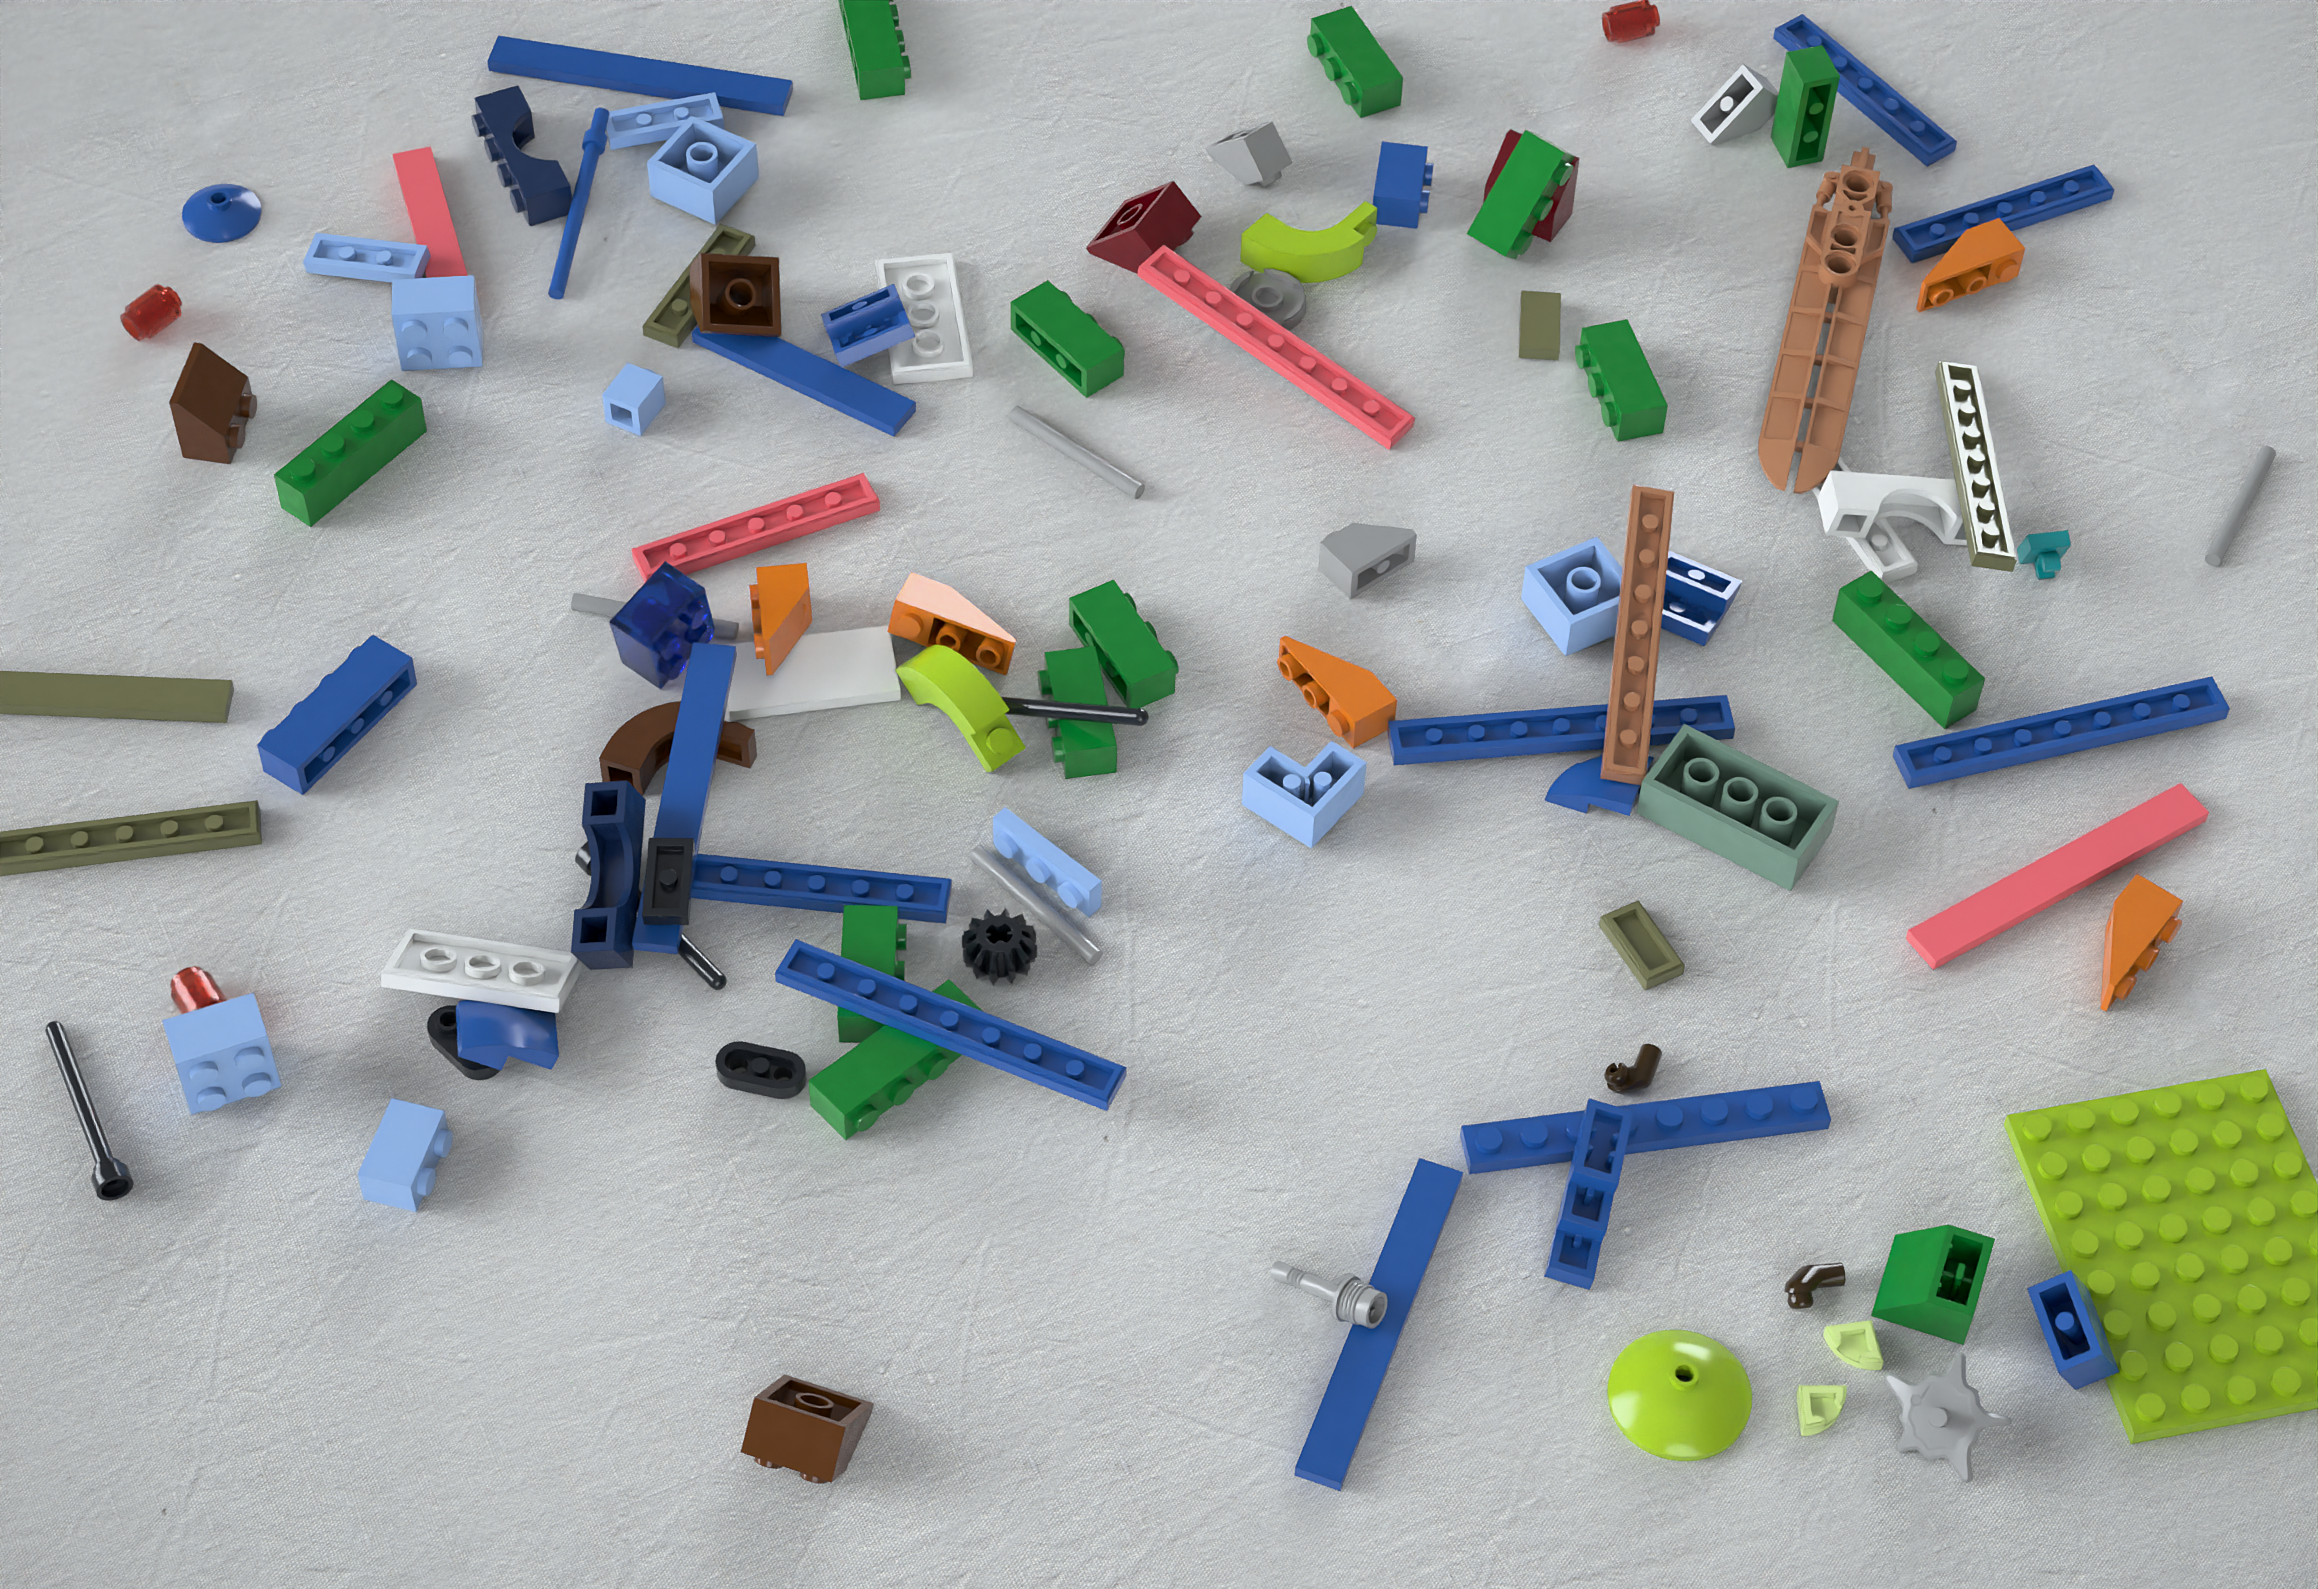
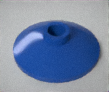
[182,184,262,243]

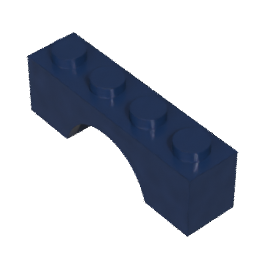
[471,85,572,226]
[571,781,646,970]

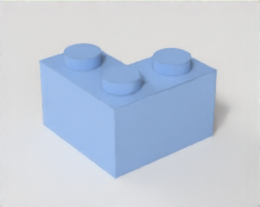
[1242,741,1367,849]

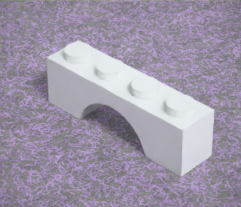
[1818,470,1967,545]

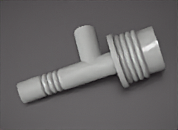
[1270,1261,1388,1329]

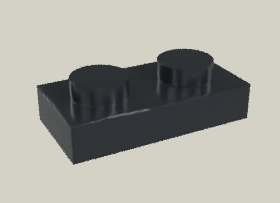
[642,838,695,925]

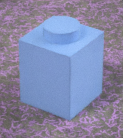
[602,363,666,436]

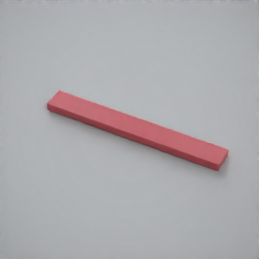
[1137,245,1415,450]
[1906,783,2209,970]

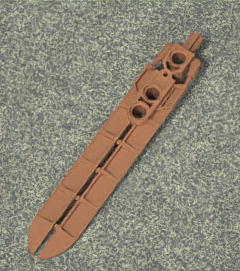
[1758,147,1893,494]

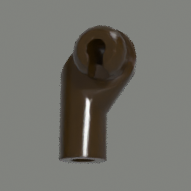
[1604,1044,1663,1095]
[1784,1262,1846,1309]

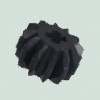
[962,908,1037,986]

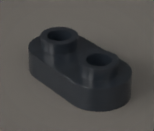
[427,1005,500,1080]
[715,1041,807,1099]

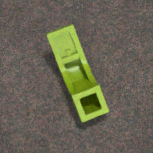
[1240,201,1377,283]
[895,645,1026,772]

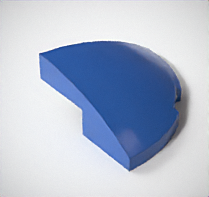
[1545,754,1654,816]

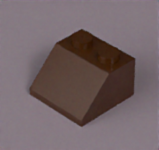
[689,253,781,337]
[169,342,257,465]
[741,1374,874,1484]

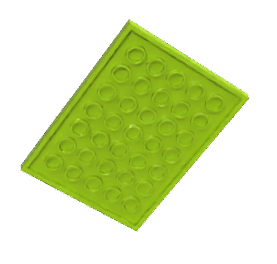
[2004,1069,2318,1444]

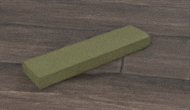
[642,223,756,348]

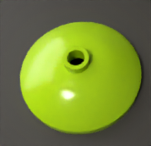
[1607,1329,1752,1461]

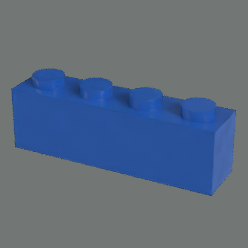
[257,635,417,795]

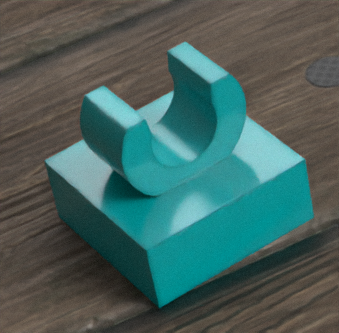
[2017,530,2071,580]

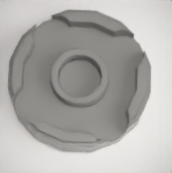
[1229,269,1306,331]

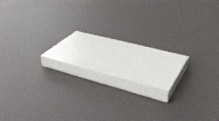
[875,253,973,385]
[728,625,901,721]
[381,929,583,1013]

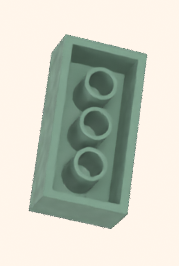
[1636,724,1839,891]

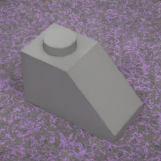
[1691,64,1779,146]
[1206,121,1293,186]
[1318,523,1417,599]

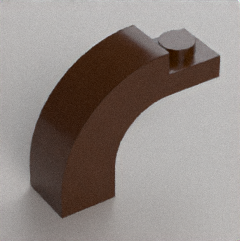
[599,701,757,796]

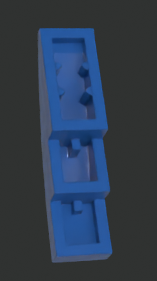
[1544,1098,1633,1290]

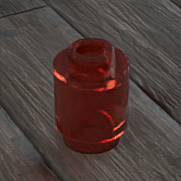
[1601,0,1660,44]
[120,284,182,341]
[170,966,227,1014]

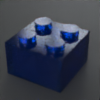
[609,561,715,690]

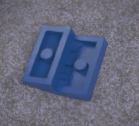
[821,284,915,368]
[1661,551,1742,646]
[456,1000,559,1070]

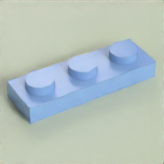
[605,92,724,150]
[303,233,431,283]
[993,807,1102,917]

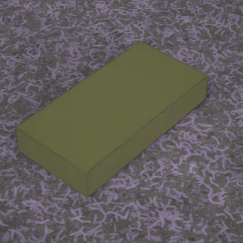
[1519,290,1561,360]
[1599,900,1685,991]

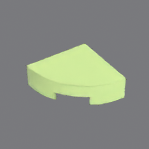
[1823,1320,1884,1370]
[1796,1385,1847,1436]

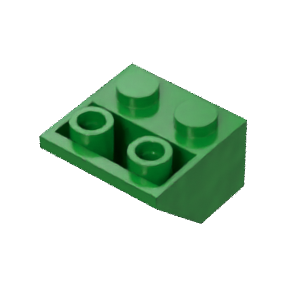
[1871,1224,1995,1345]

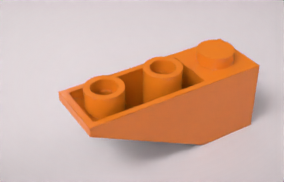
[1916,218,2025,313]
[749,563,813,676]
[887,572,1017,675]
[1277,636,1397,749]
[2100,874,2183,1011]

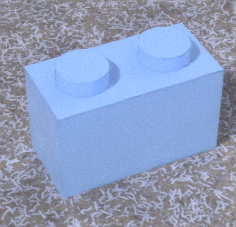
[357,1098,453,1212]

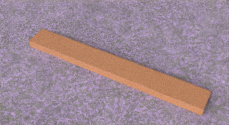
[1600,484,1674,785]

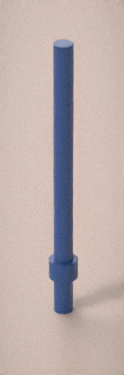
[548,107,610,300]

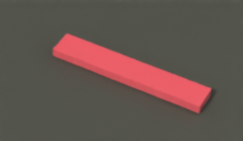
[392,146,468,278]
[632,473,880,588]

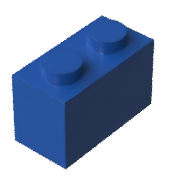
[1373,141,1434,229]
[2027,1270,2120,1390]

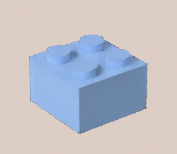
[647,115,759,225]
[391,275,483,371]
[1521,537,1622,656]
[162,993,281,1115]

